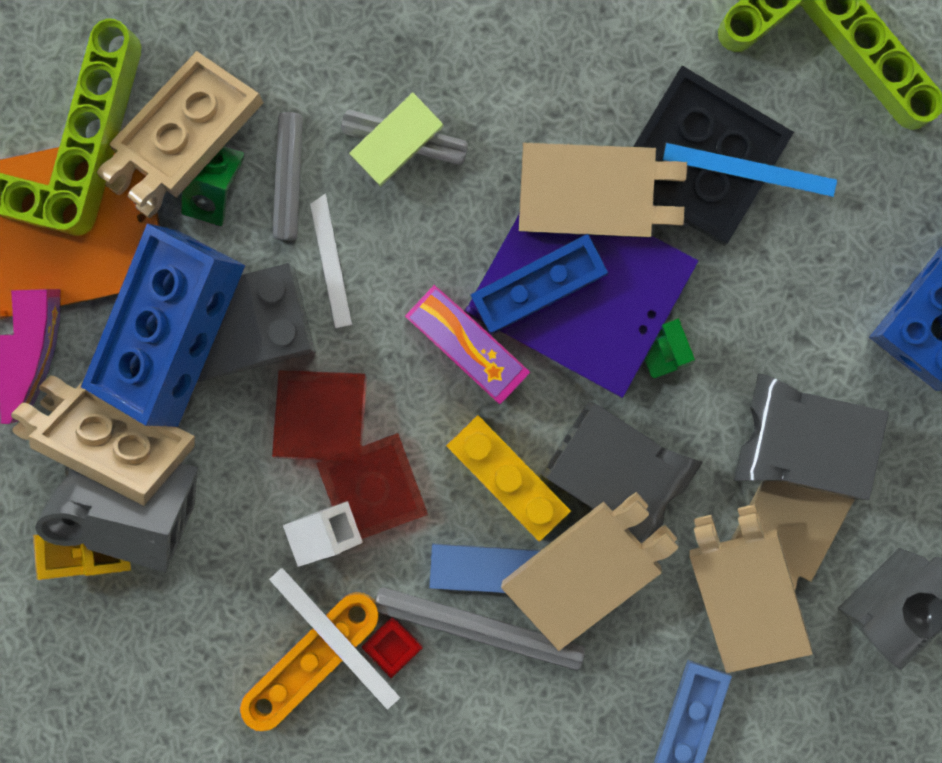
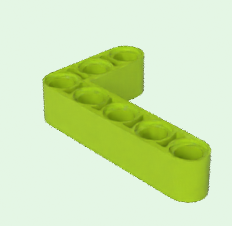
[718,0,942,130]
[0,18,142,236]

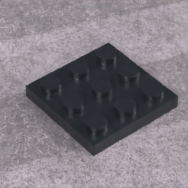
[633,65,794,246]

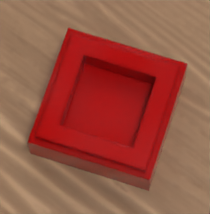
[361,617,423,679]

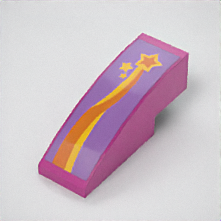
[405,285,530,405]
[0,289,60,424]

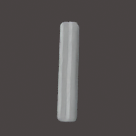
[341,110,468,165]
[273,112,303,241]

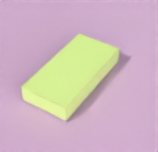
[349,92,444,187]

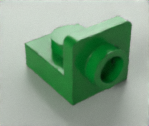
[644,318,695,379]

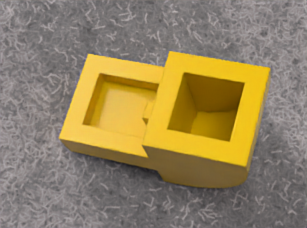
[33,534,131,580]

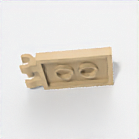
[97,51,264,218]
[519,143,687,237]
[11,375,195,506]
[731,481,855,589]
[501,492,678,651]
[690,504,813,673]

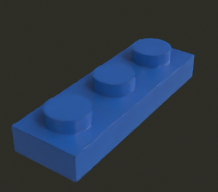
[470,234,608,335]

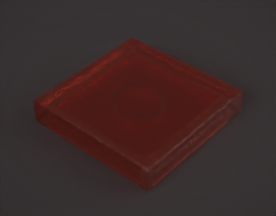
[272,370,367,462]
[316,433,428,539]

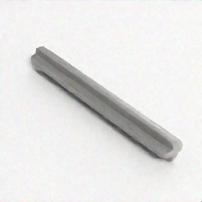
[375,587,585,670]

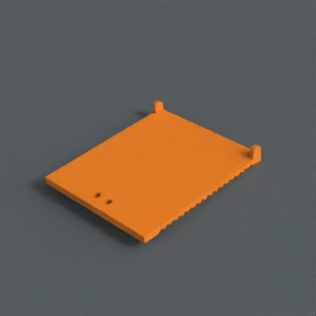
[0,147,160,319]

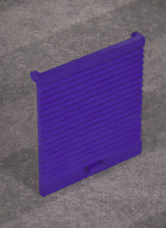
[464,213,699,399]

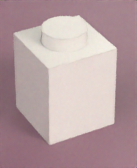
[283,501,363,567]

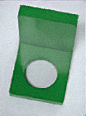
[181,146,245,226]

